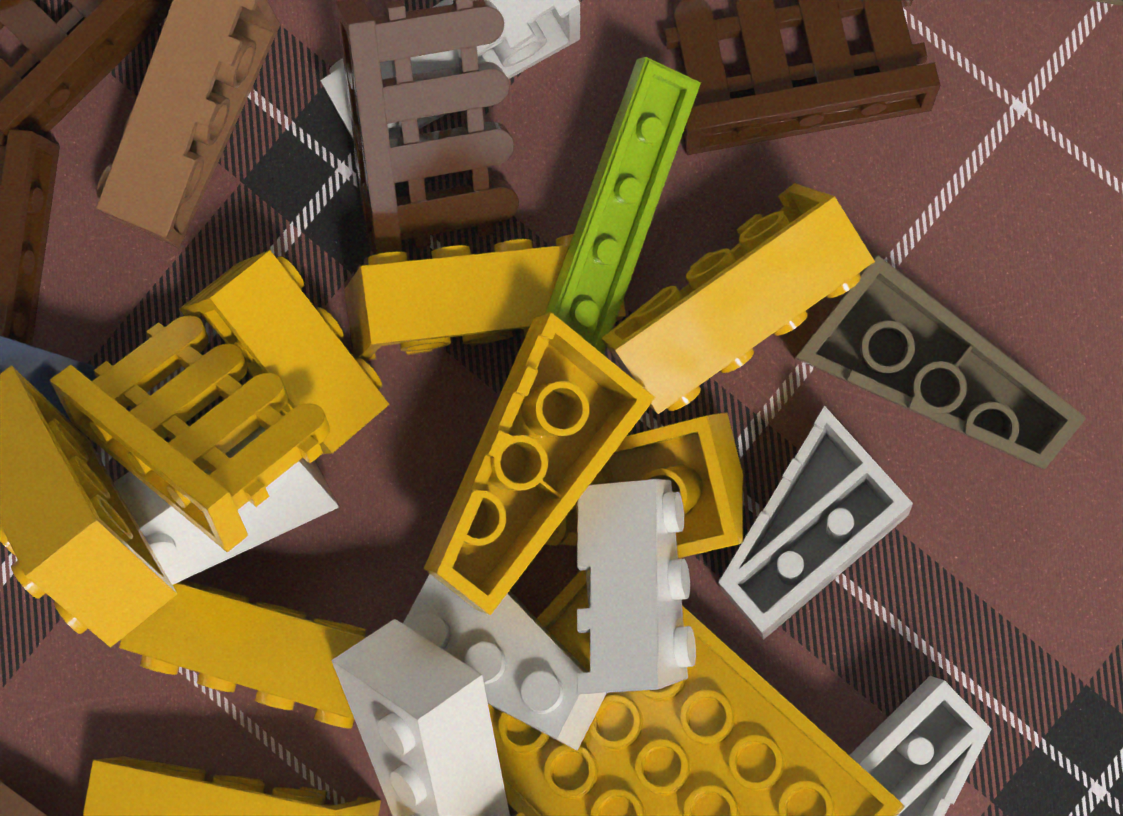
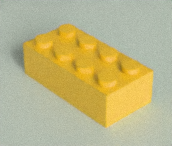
[0,365,177,648]

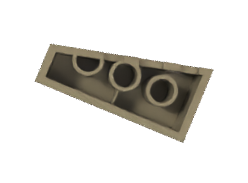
[794,255,1086,469]

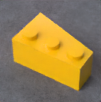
[179,250,390,454]

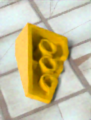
[545,413,743,558]

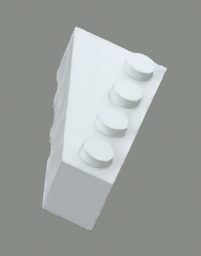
[331,619,510,816]

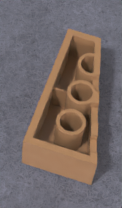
[96,0,280,249]

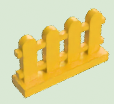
[50,315,330,552]

